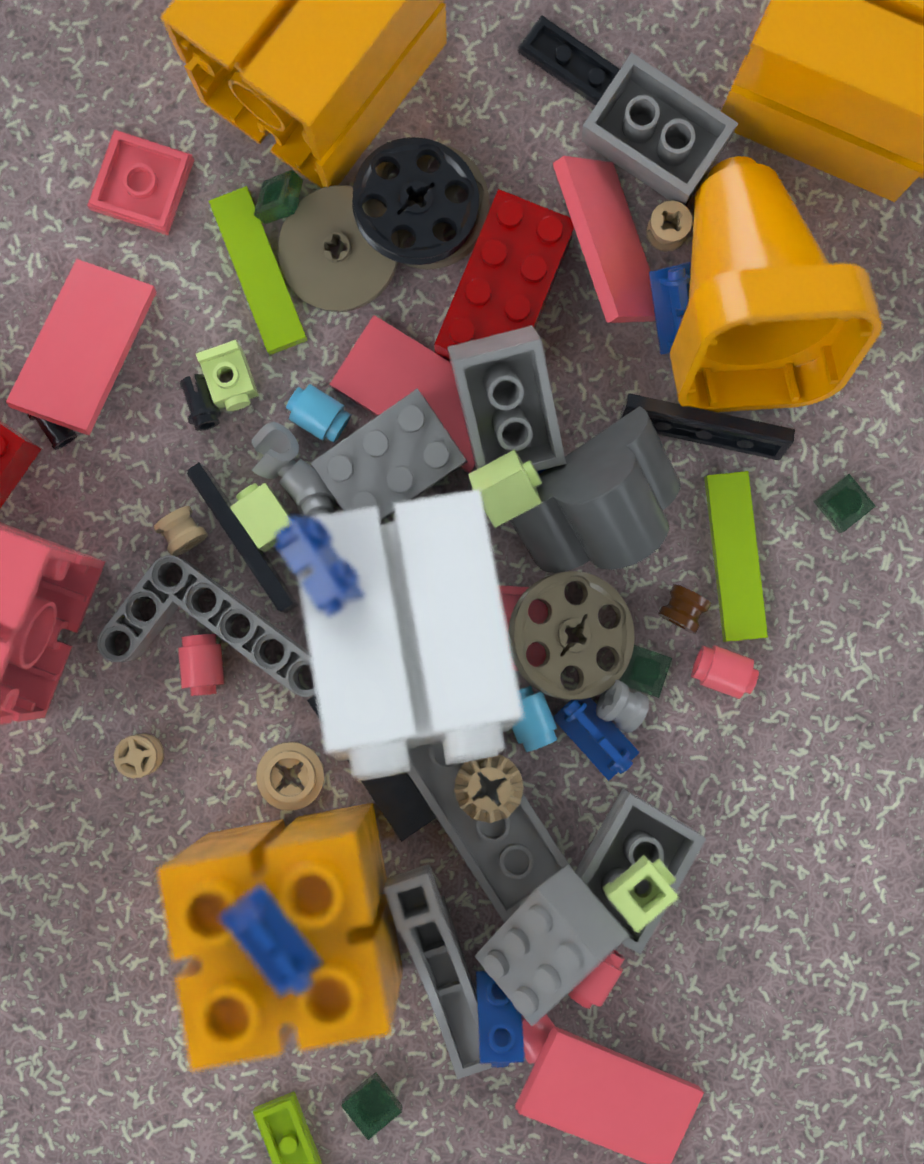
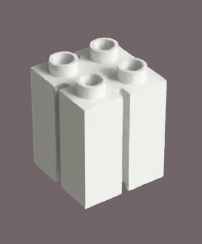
[290,490,523,781]

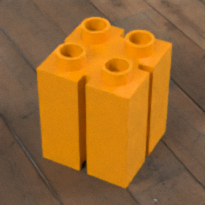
[160,0,447,189]
[721,0,924,202]
[157,803,403,1071]

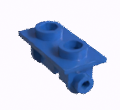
[649,262,691,355]
[275,516,365,617]
[553,698,640,781]
[219,883,323,997]
[476,971,525,1068]

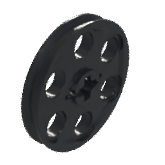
[352,137,479,265]

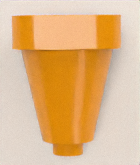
[670,156,883,412]

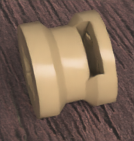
[646,200,693,252]
[154,506,208,556]
[114,733,164,778]

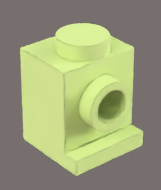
[196,340,259,411]
[603,855,679,932]

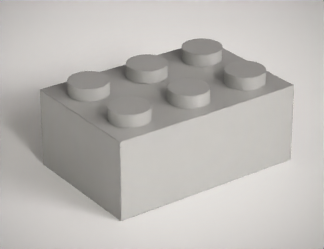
[581,52,738,206]
[447,326,566,471]
[311,389,468,522]
[575,788,706,955]
[475,865,630,1026]

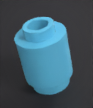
[286,384,351,443]
[512,685,557,752]

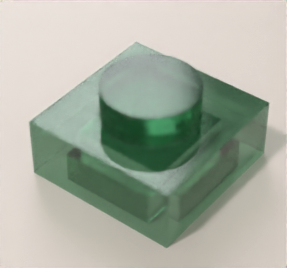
[254,170,304,224]
[813,474,876,533]
[619,645,672,698]
[341,1072,403,1140]

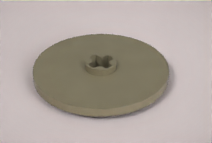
[278,185,400,312]

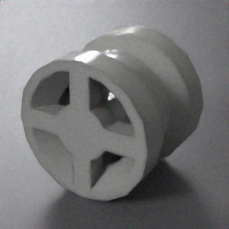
[596,680,649,733]

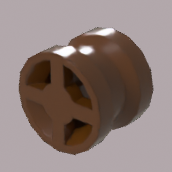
[658,584,711,634]

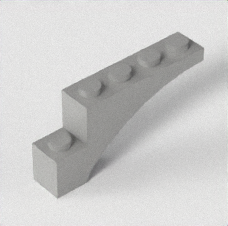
[384,864,493,1079]

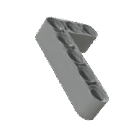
[97,555,317,697]

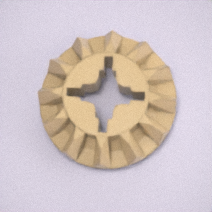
[256,742,324,811]
[454,754,524,823]

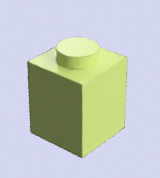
[468,449,542,528]
[230,483,290,552]

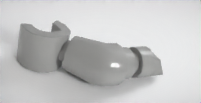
[251,422,336,517]

